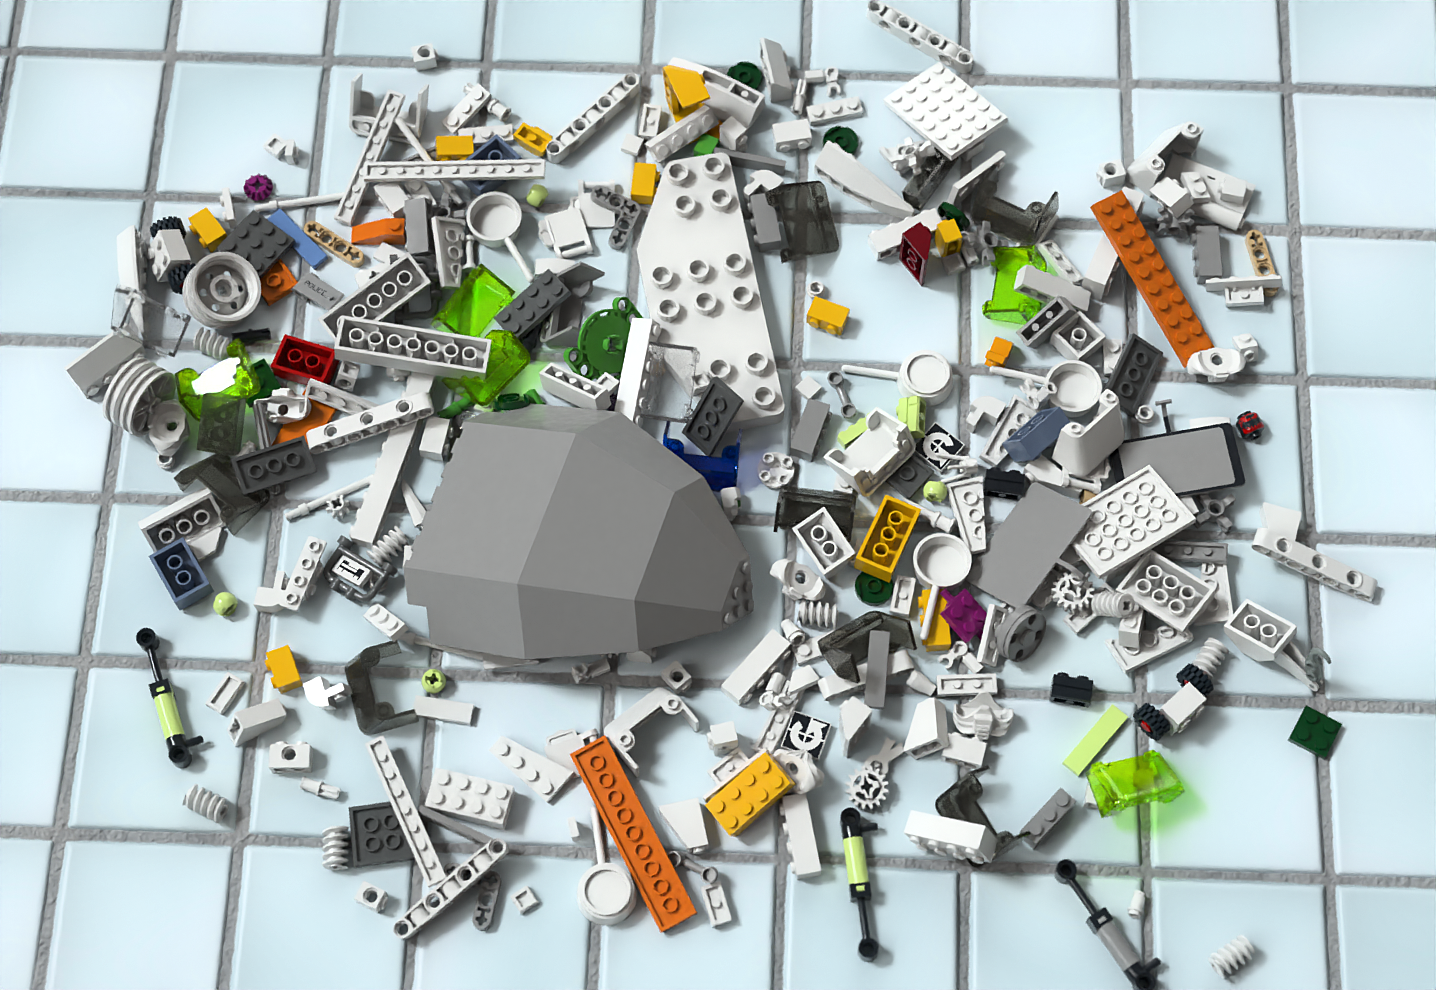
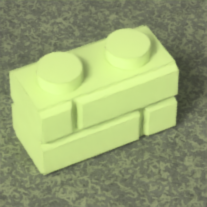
[896,396,926,439]

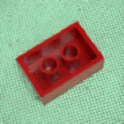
[270,334,340,386]

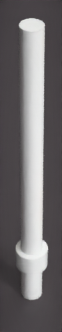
[395,117,463,206]
[255,192,365,212]
[284,474,374,521]
[398,632,483,660]

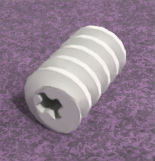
[193,327,237,362]
[366,526,409,566]
[1091,591,1135,618]
[797,599,839,629]
[1192,638,1229,679]
[182,784,228,823]
[322,826,348,870]
[1208,935,1255,978]

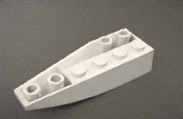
[668,57,765,133]
[814,140,915,219]
[117,225,150,341]

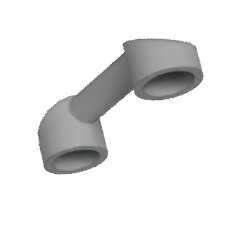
[827,370,857,419]
[667,851,718,883]

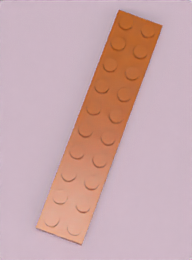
[1090,190,1215,368]
[570,735,698,933]

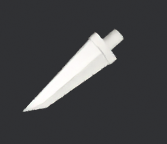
[401,477,426,528]

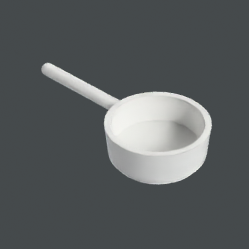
[466,192,535,283]
[842,350,953,407]
[989,360,1102,417]
[913,533,972,640]
[576,806,637,926]

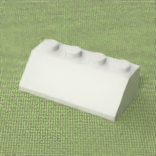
[64,323,147,399]
[138,486,228,553]

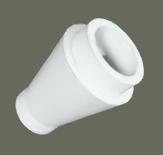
[781,619,805,647]
[906,670,936,696]

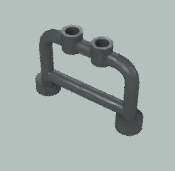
[390,254,442,324]
[323,535,398,602]

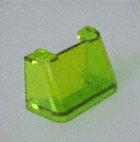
[982,245,1047,325]
[430,263,515,338]
[441,329,531,406]
[175,338,261,422]
[1085,750,1185,818]

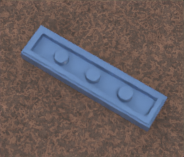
[267,209,328,269]

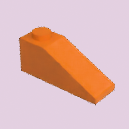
[351,218,407,245]

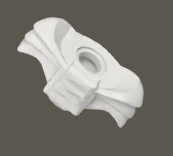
[1187,348,1246,382]
[254,388,311,424]
[147,400,191,456]
[770,559,826,602]
[953,691,1014,740]
[772,749,824,795]

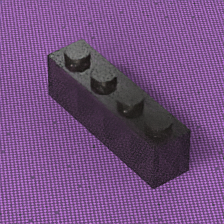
[902,147,959,211]

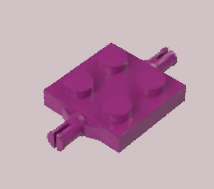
[940,588,987,643]

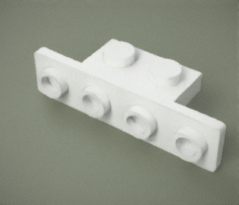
[1206,274,1282,307]
[279,536,327,611]
[703,747,769,803]

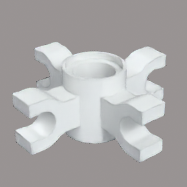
[890,136,936,176]

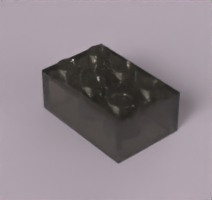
[197,391,247,456]

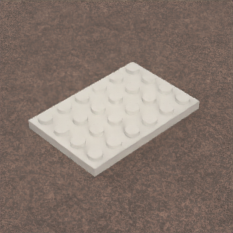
[883,62,1008,161]
[1071,465,1196,579]

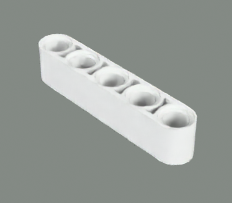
[817,650,915,701]

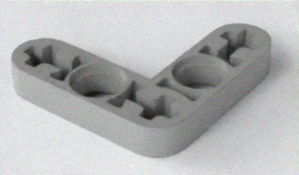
[590,185,641,250]
[443,863,501,931]

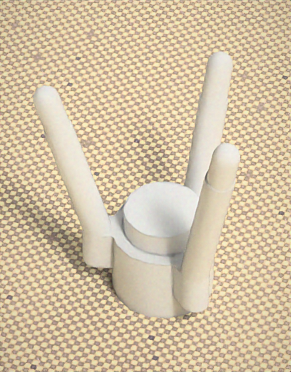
[935,453,978,484]

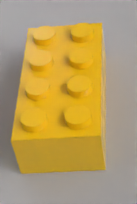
[854,494,921,583]
[705,752,796,837]

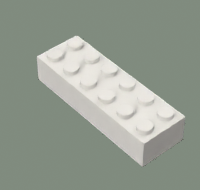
[1081,186,1145,302]
[318,252,432,342]

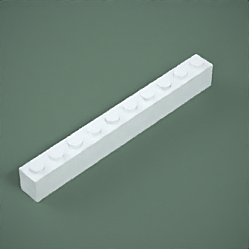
[349,372,438,549]

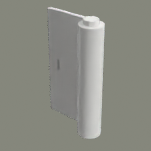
[1163,154,1256,231]

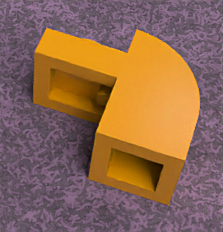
[984,336,1015,368]

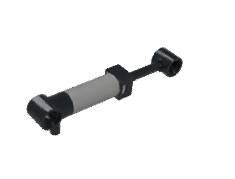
[1054,859,1161,990]

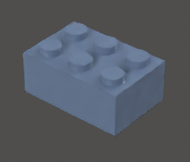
[461,134,521,196]
[1002,407,1071,462]
[149,537,214,610]

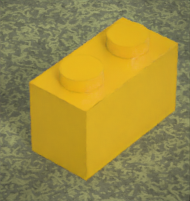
[435,136,474,161]
[631,162,660,205]
[188,207,227,253]
[934,219,962,258]
[806,296,850,335]
[264,645,303,694]

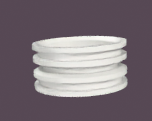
[182,252,261,329]
[103,357,176,437]

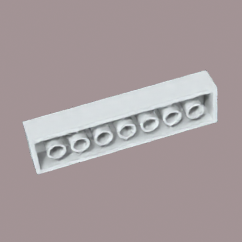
[334,315,492,383]

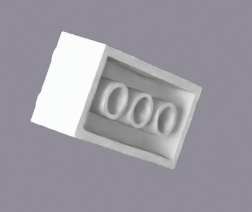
[425,768,515,830]
[904,810,998,864]

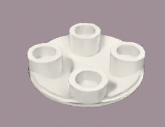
[757,452,795,488]

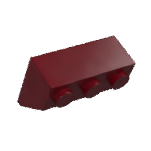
[899,222,932,286]

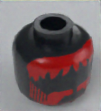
[1236,411,1264,440]

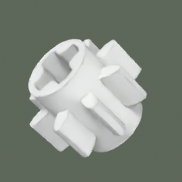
[326,495,350,519]

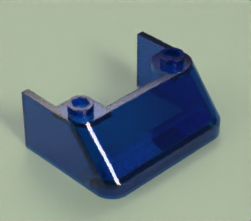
[663,421,743,492]

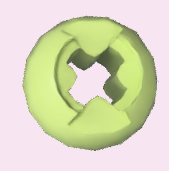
[526,184,549,207]
[923,480,947,503]
[213,592,238,616]
[421,669,446,694]

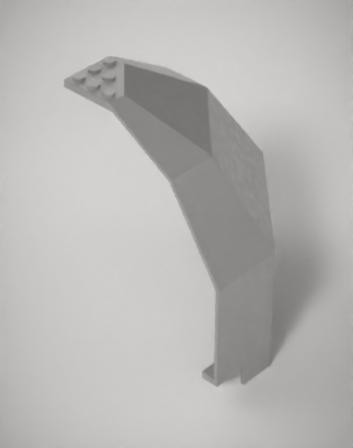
[403,403,754,660]

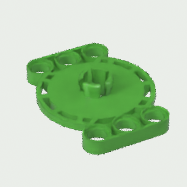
[563,297,643,381]

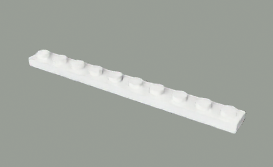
[363,159,546,182]

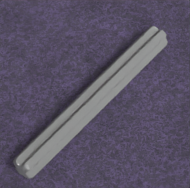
[253,403,280,495]

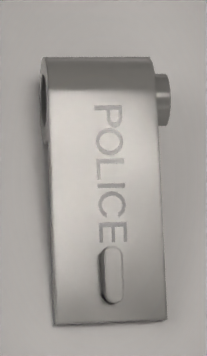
[292,272,345,311]

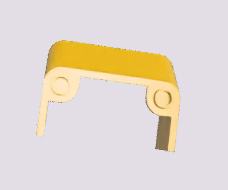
[662,65,712,145]

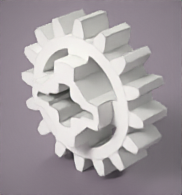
[1051,571,1094,613]
[846,766,889,810]

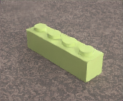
[837,413,869,449]

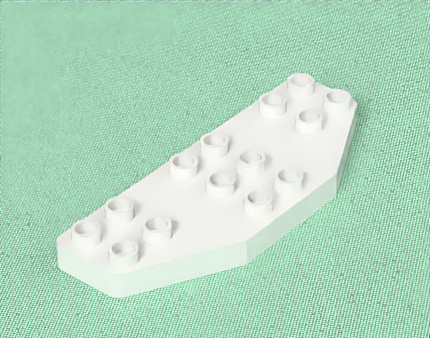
[637,152,784,432]

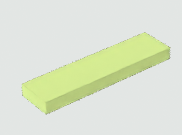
[1062,704,1128,776]

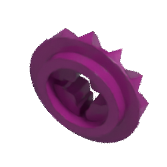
[243,173,273,201]

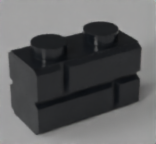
[983,467,1025,501]
[1049,672,1093,708]

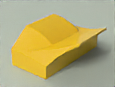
[513,122,552,156]

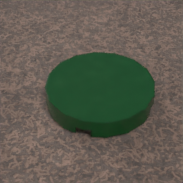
[727,62,762,91]
[823,126,858,155]
[938,202,970,231]
[492,393,530,410]
[855,572,893,606]

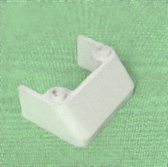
[349,72,429,144]
[604,687,699,778]

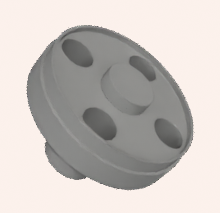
[994,603,1046,662]

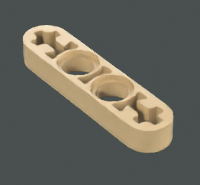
[304,221,365,267]
[1245,230,1279,297]

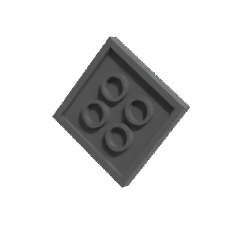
[217,209,296,280]
[348,801,415,868]

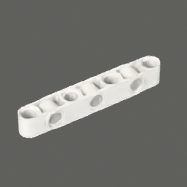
[867,0,973,74]
[546,73,640,164]
[306,392,434,454]
[1251,528,1378,601]
[393,838,509,940]

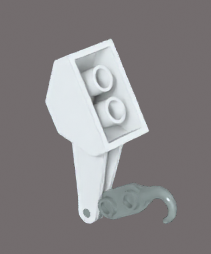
[1224,599,1331,691]

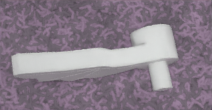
[848,538,862,566]

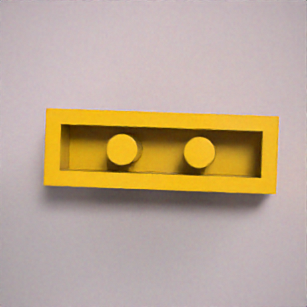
[918,589,951,652]

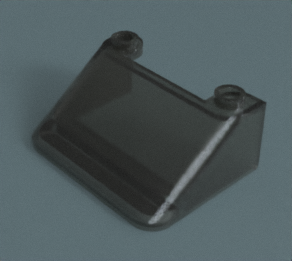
[765,181,839,264]
[174,452,270,536]

